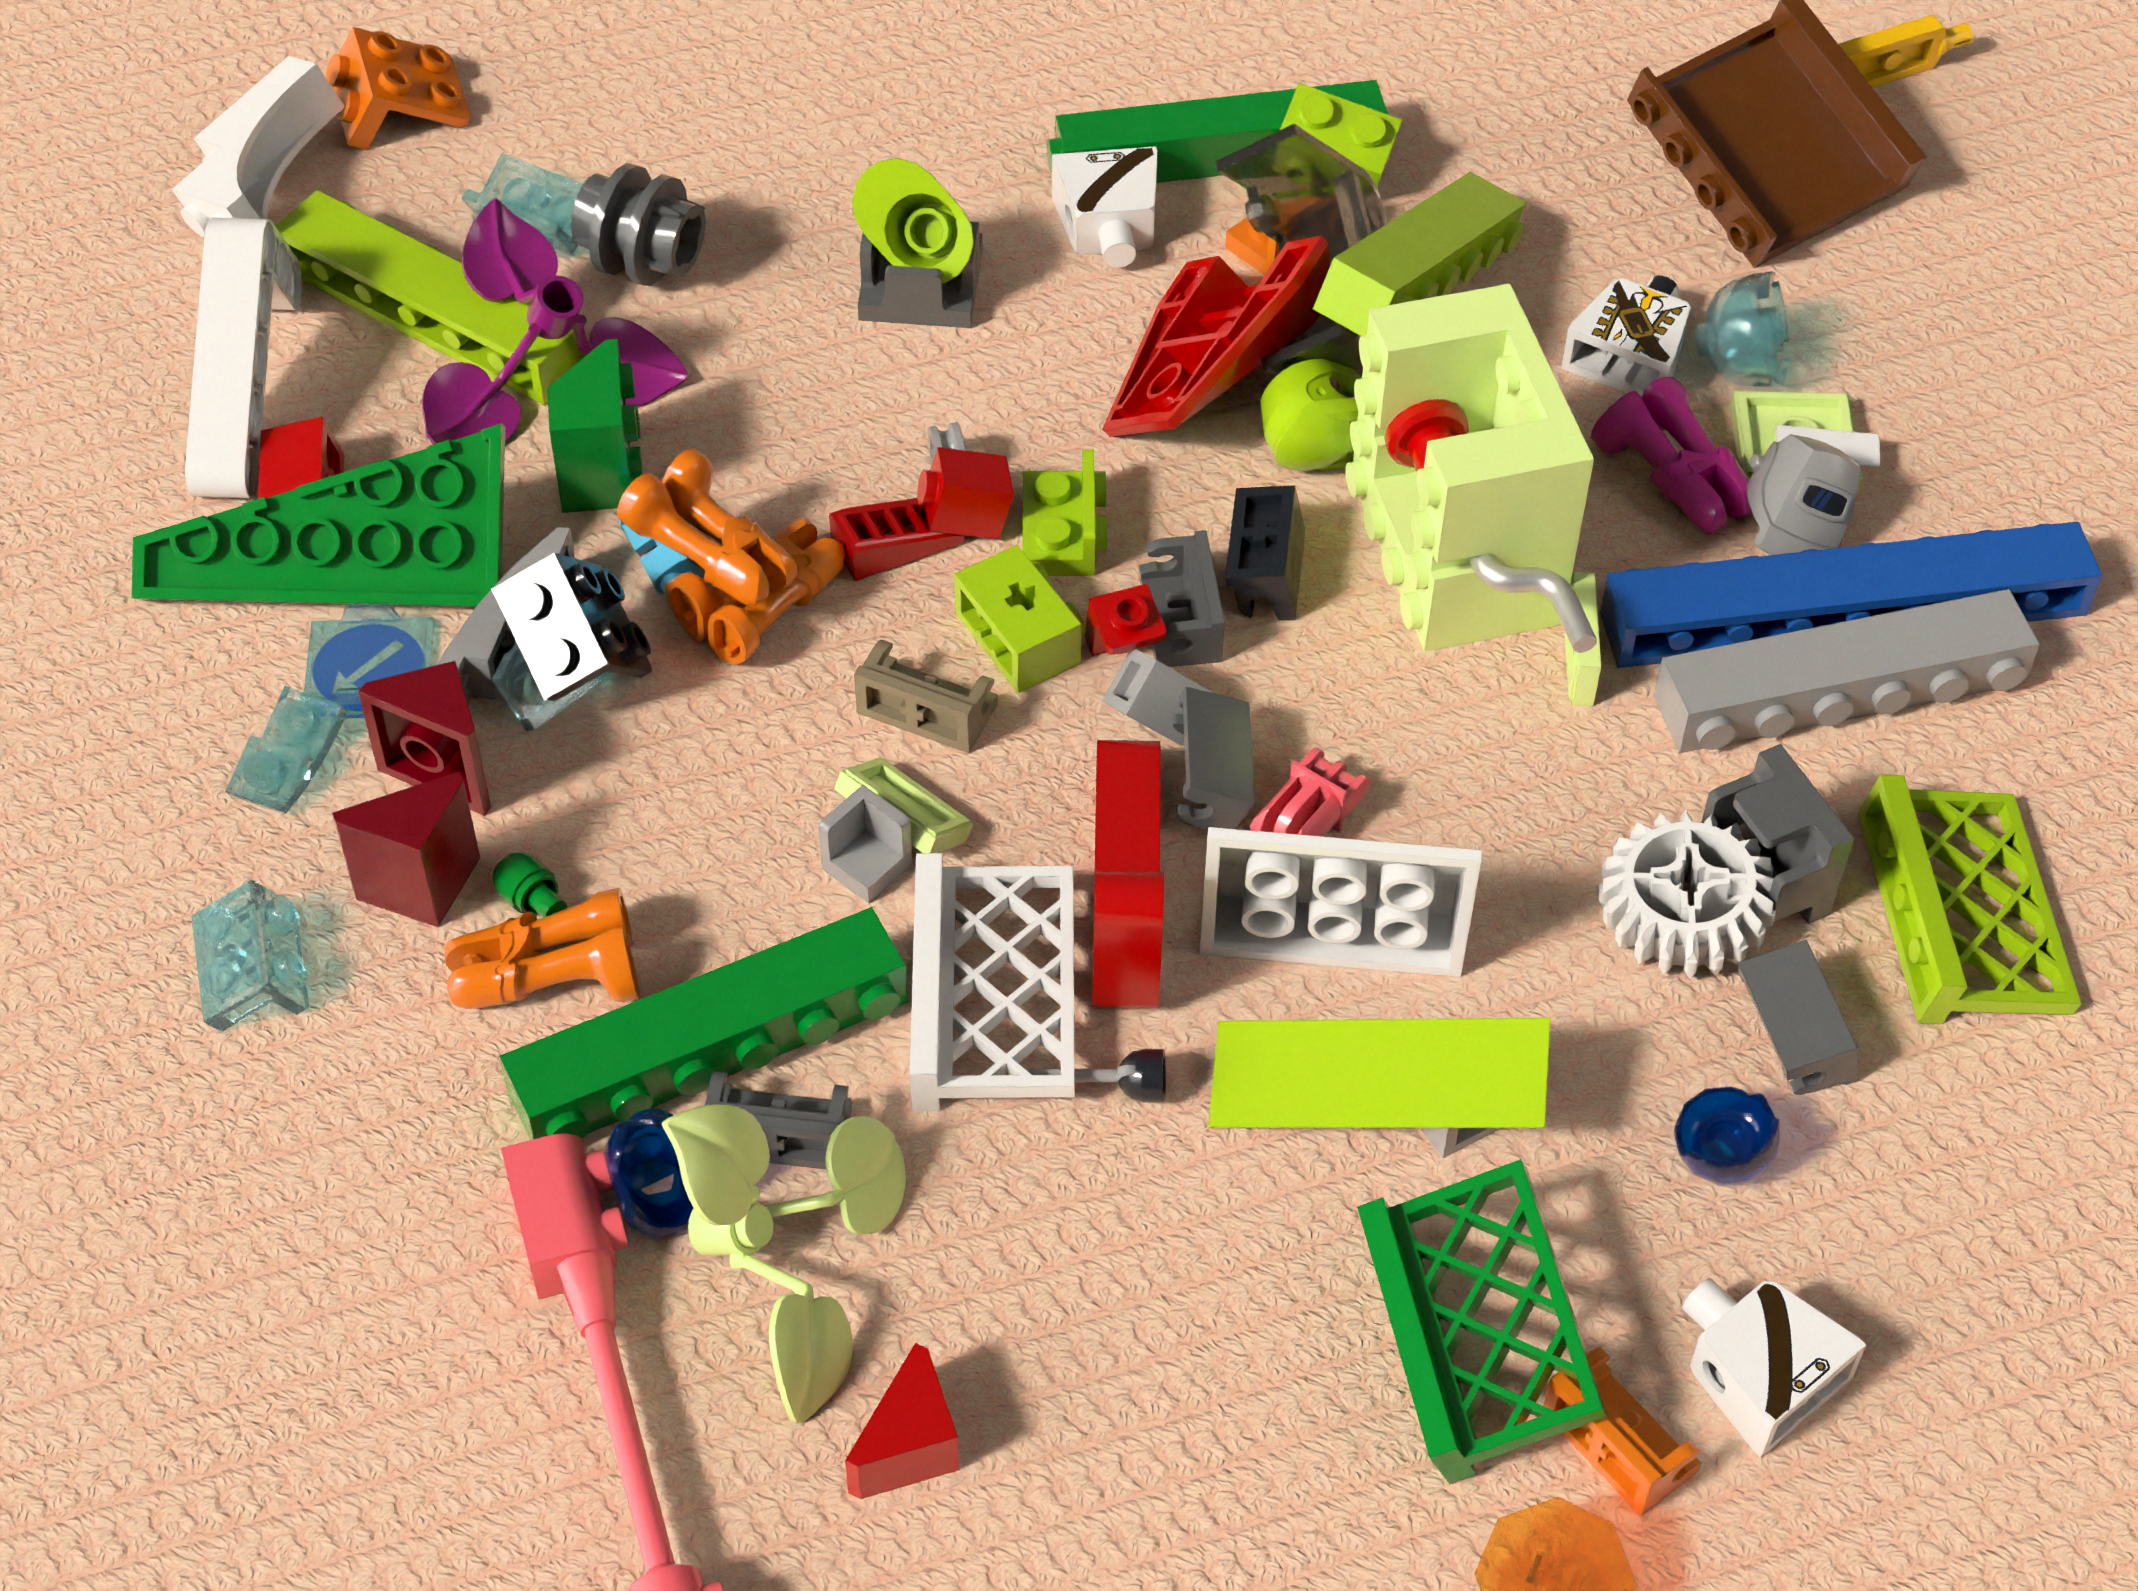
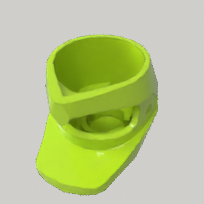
[1260,358,1362,471]

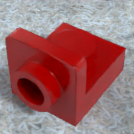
[1084,583,1167,656]

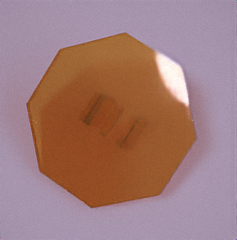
[1474,1496,1637,1591]

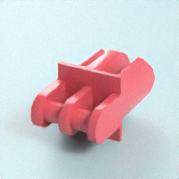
[1250,747,1370,837]

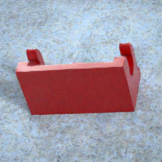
[258,416,344,499]

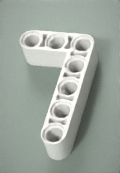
[185,217,302,498]

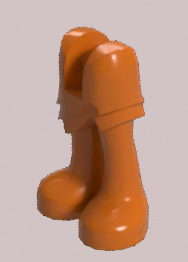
[617,448,798,606]
[665,517,846,665]
[445,887,640,1009]

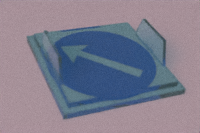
[301,603,435,720]

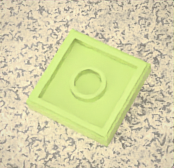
[1730,391,1862,493]

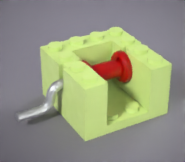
[1345,283,1597,653]

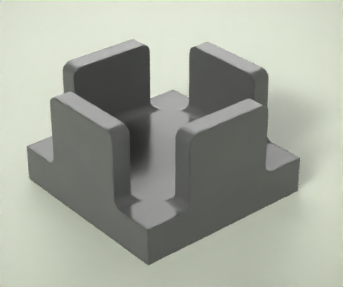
[858,221,983,328]
[1701,744,1854,924]

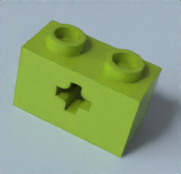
[954,545,1085,693]

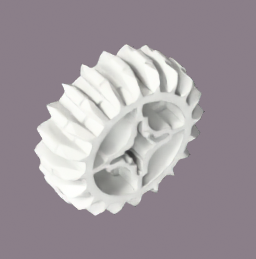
[1599,809,1776,979]

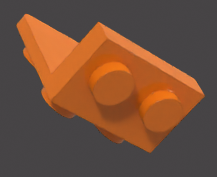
[326,27,471,150]

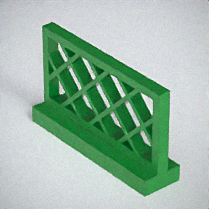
[1357,1159,1608,1484]

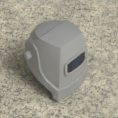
[1747,434,1860,555]

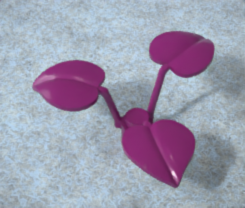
[422,198,688,444]

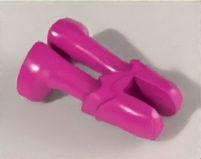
[1591,377,1753,535]

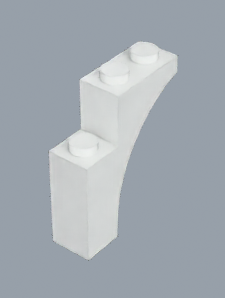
[172,56,345,236]

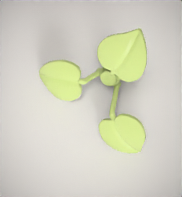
[662,1104,906,1423]

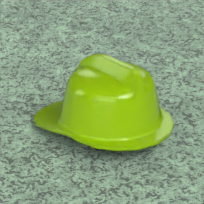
[852,158,974,284]

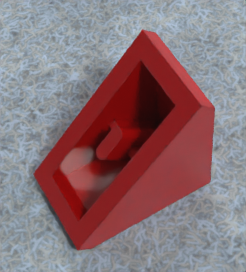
[845,1343,959,1499]

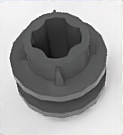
[571,163,706,286]

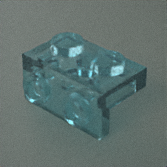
[461,153,583,256]
[191,879,309,1032]

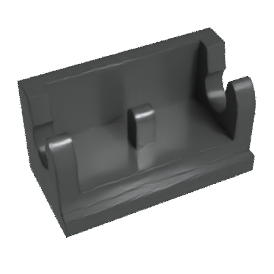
[1139,530,1225,667]
[1173,686,1255,830]
[1737,940,1858,1095]
[705,1071,852,1170]

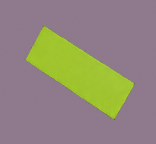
[1208,1017,1551,1128]

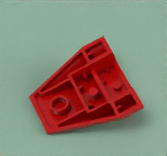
[1102,235,1330,437]

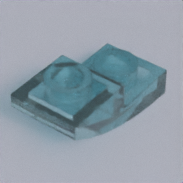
[225,686,348,815]

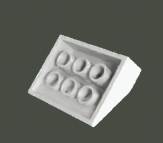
[1200,827,1482,977]

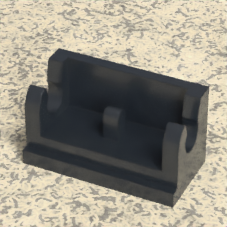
[1225,485,1305,621]

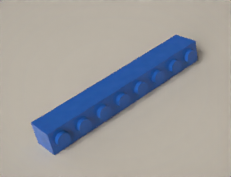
[1600,521,2102,668]

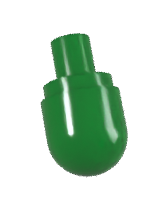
[493,852,567,918]

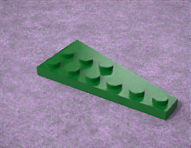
[131,424,505,607]

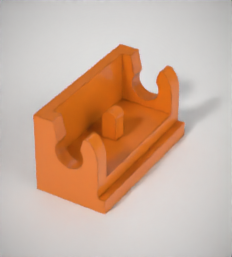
[1543,1347,1702,1516]

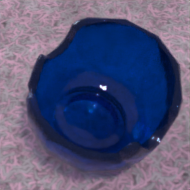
[1674,1086,1780,1186]

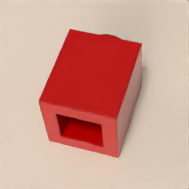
[917,447,1014,540]

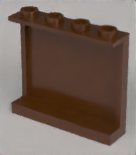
[1627,0,1926,268]

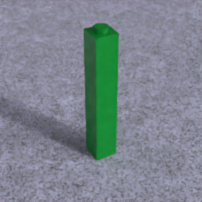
[1046,80,1388,183]

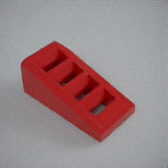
[829,498,964,581]

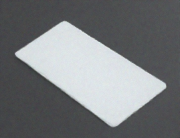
[1776,425,1880,467]

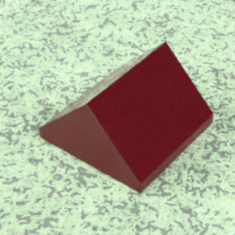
[358,661,491,816]
[332,771,481,927]

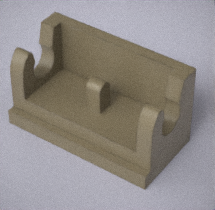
[854,639,998,753]

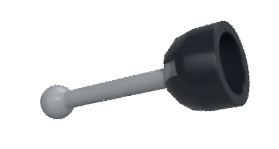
[1006,1049,1166,1103]

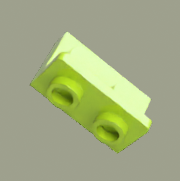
[1023,449,1107,576]

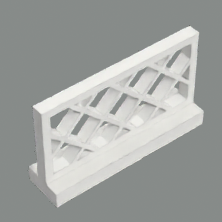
[910,853,1075,1111]

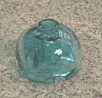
[1696,271,1790,389]

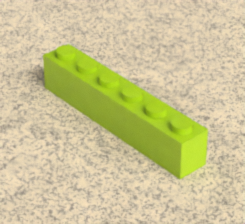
[1313,172,1527,336]
[275,190,586,406]

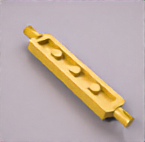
[1838,15,1973,88]

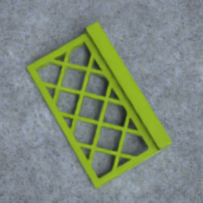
[1857,774,2082,1024]

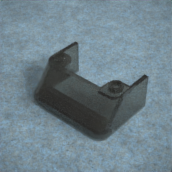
[1215,124,1387,389]

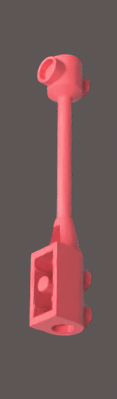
[501,1134,723,1591]

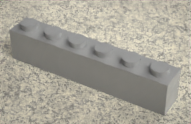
[1653,589,2040,753]

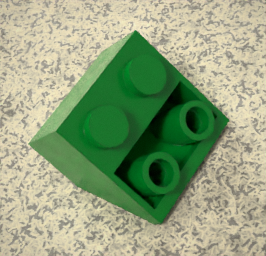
[547,339,643,513]

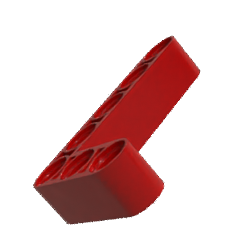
[1092,740,1164,1009]

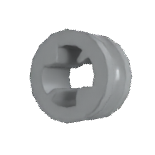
[927,422,965,464]

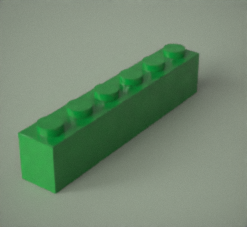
[499,907,908,1140]

